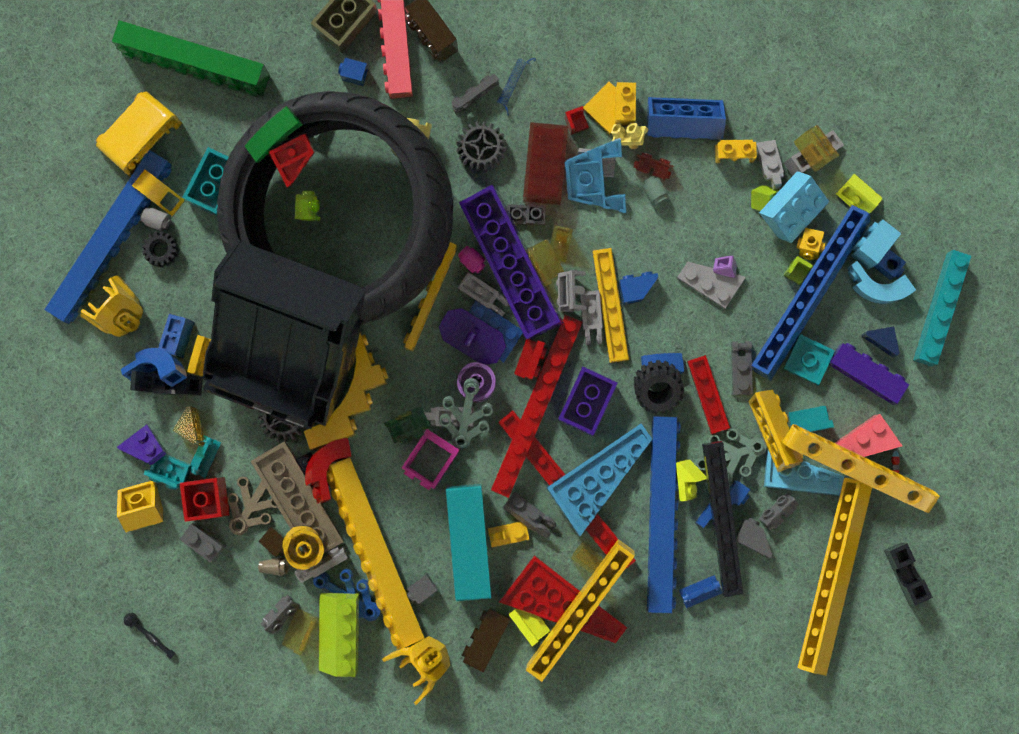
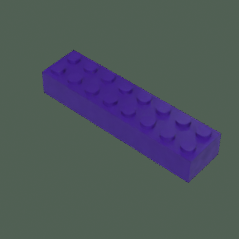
[459,185,564,340]

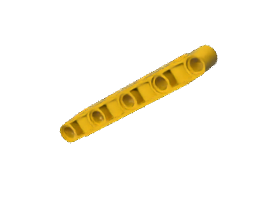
[782,424,940,513]

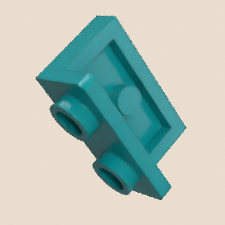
[144,454,192,490]

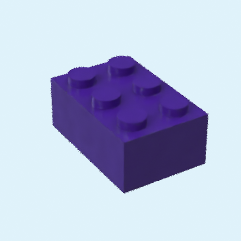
[558,367,618,436]

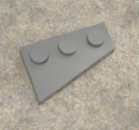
[677,262,746,309]

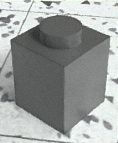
[407,574,438,604]

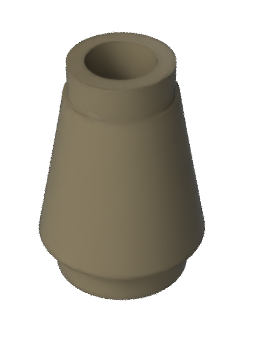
[258,557,289,576]

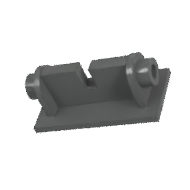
[759,493,799,531]
[261,594,300,634]

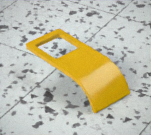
[132,169,184,216]

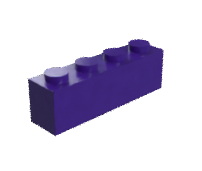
[829,343,909,405]

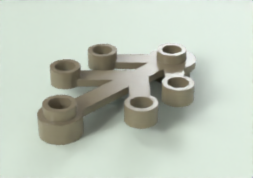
[227,477,277,535]

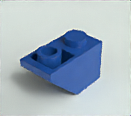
[619,271,658,305]

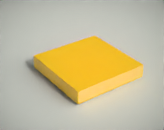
[583,82,615,135]

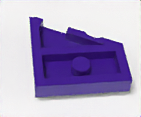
[117,424,166,466]

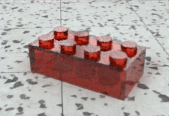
[523,122,568,205]

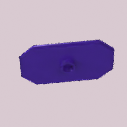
[439,308,506,365]

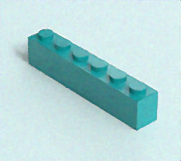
[913,250,971,367]

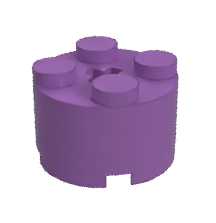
[457,362,496,403]

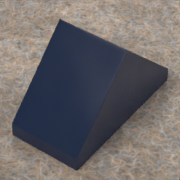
[861,326,900,358]

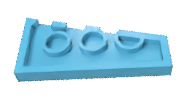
[764,449,844,496]

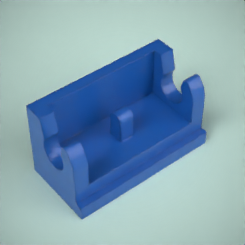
[158,314,195,358]

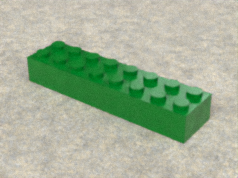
[112,20,270,97]

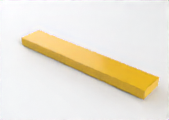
[592,248,629,363]

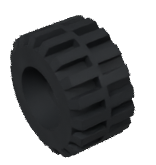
[633,360,684,414]

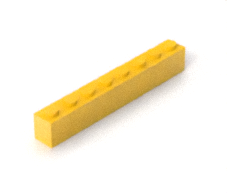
[526,539,635,682]

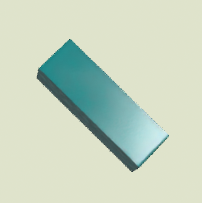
[446,484,492,601]

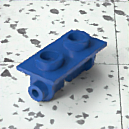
[679,575,722,608]

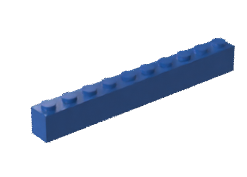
[44,150,172,324]
[751,205,870,381]
[647,416,680,613]

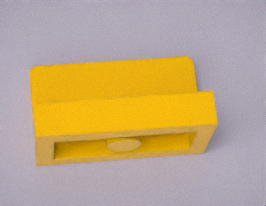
[187,335,211,377]

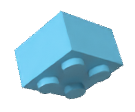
[851,220,901,270]

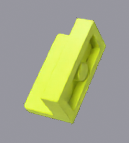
[836,174,882,214]
[509,608,550,646]

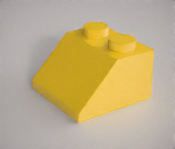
[117,481,163,532]

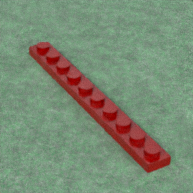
[491,315,582,498]
[498,410,636,568]

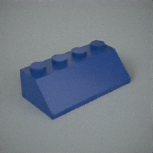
[647,97,726,140]

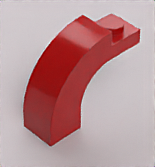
[305,438,352,504]

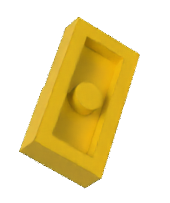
[488,522,530,547]

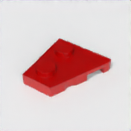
[269,134,315,187]

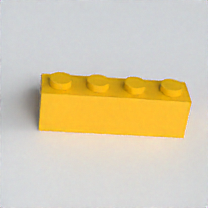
[748,390,803,472]

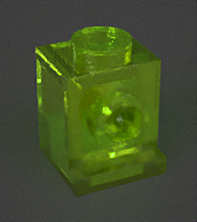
[295,191,320,221]

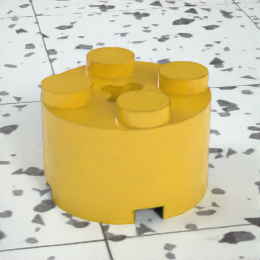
[282,526,324,570]

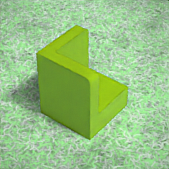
[751,185,780,211]
[784,256,813,285]

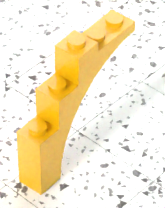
[304,332,389,450]

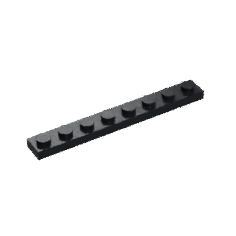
[702,441,743,597]

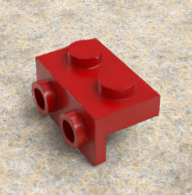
[514,340,547,381]

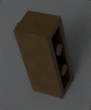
[461,608,510,673]

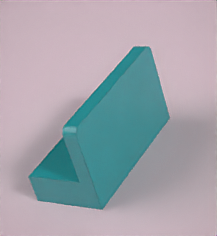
[788,406,834,432]

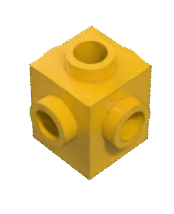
[797,228,826,260]

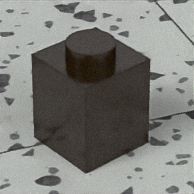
[258,526,285,557]

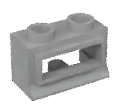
[556,270,587,312]

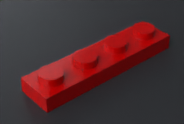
[687,355,730,434]

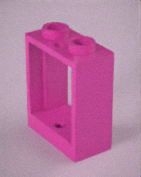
[402,429,460,490]

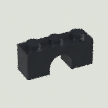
[884,543,933,606]

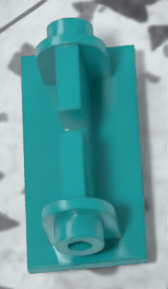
[191,435,221,478]

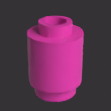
[458,246,486,273]

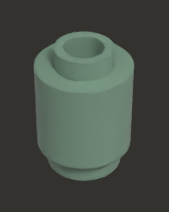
[643,176,668,206]

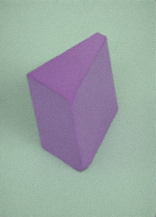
[713,256,737,278]

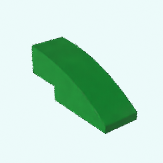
[245,106,302,163]

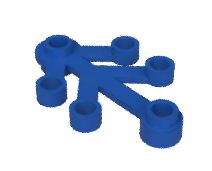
[313,569,380,621]

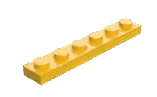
[403,242,457,352]

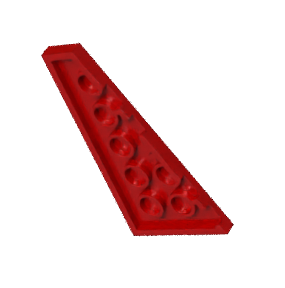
[499,556,627,643]

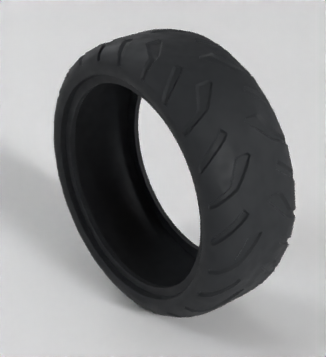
[217,91,453,324]

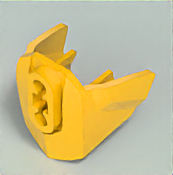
[80,275,143,337]
[382,636,450,705]

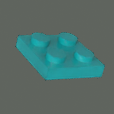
[783,334,835,386]

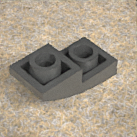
[507,204,546,225]

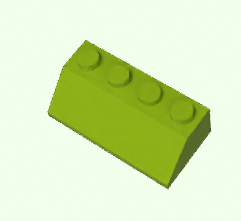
[319,593,359,677]

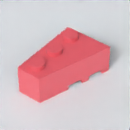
[835,414,902,463]

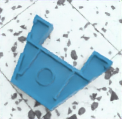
[565,138,626,213]

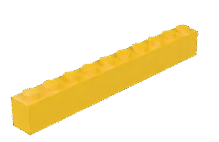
[327,458,424,650]
[798,478,872,676]

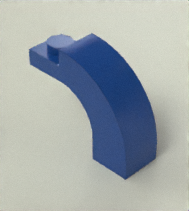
[121,348,187,387]

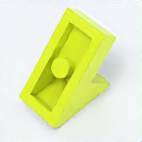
[676,460,707,501]

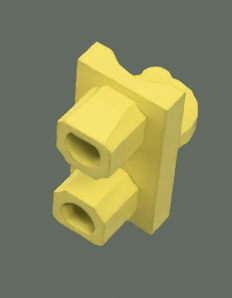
[611,123,648,149]

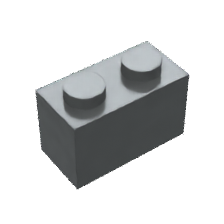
[179,523,226,563]

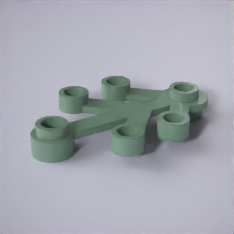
[439,378,493,449]
[694,429,767,483]

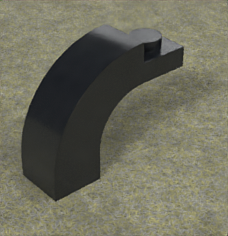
[130,371,203,396]

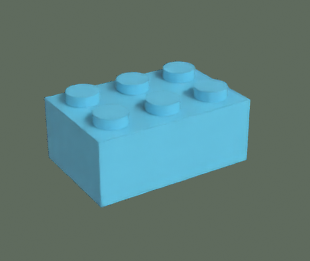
[759,171,829,243]

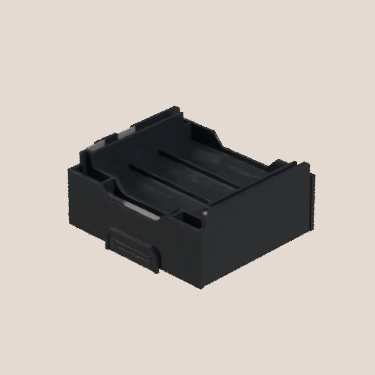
[203,239,367,429]

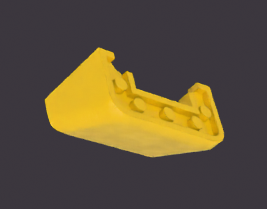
[96,91,182,177]

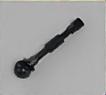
[124,613,176,659]

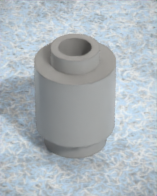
[141,208,171,232]

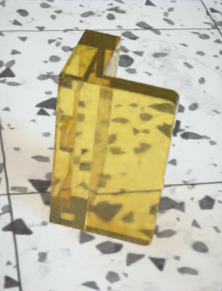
[794,125,840,172]
[527,239,564,286]
[570,542,604,574]
[282,609,319,655]

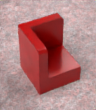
[565,106,589,135]

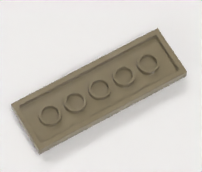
[251,441,344,553]

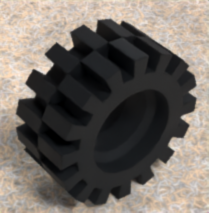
[142,232,179,268]

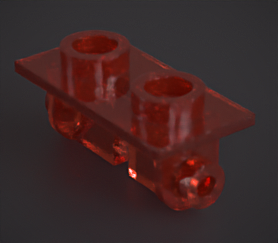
[633,152,674,180]

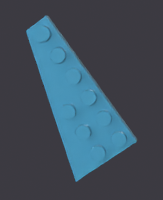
[546,423,652,537]

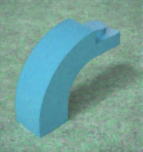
[847,261,916,304]

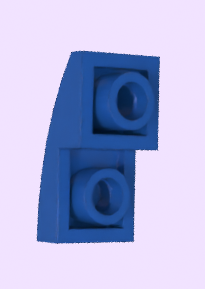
[641,353,684,374]

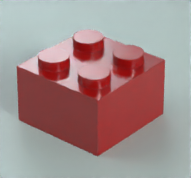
[180,477,230,522]

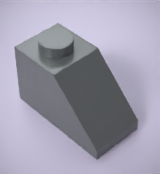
[736,518,772,558]

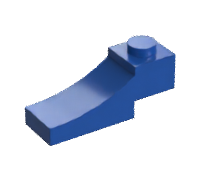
[695,480,750,528]

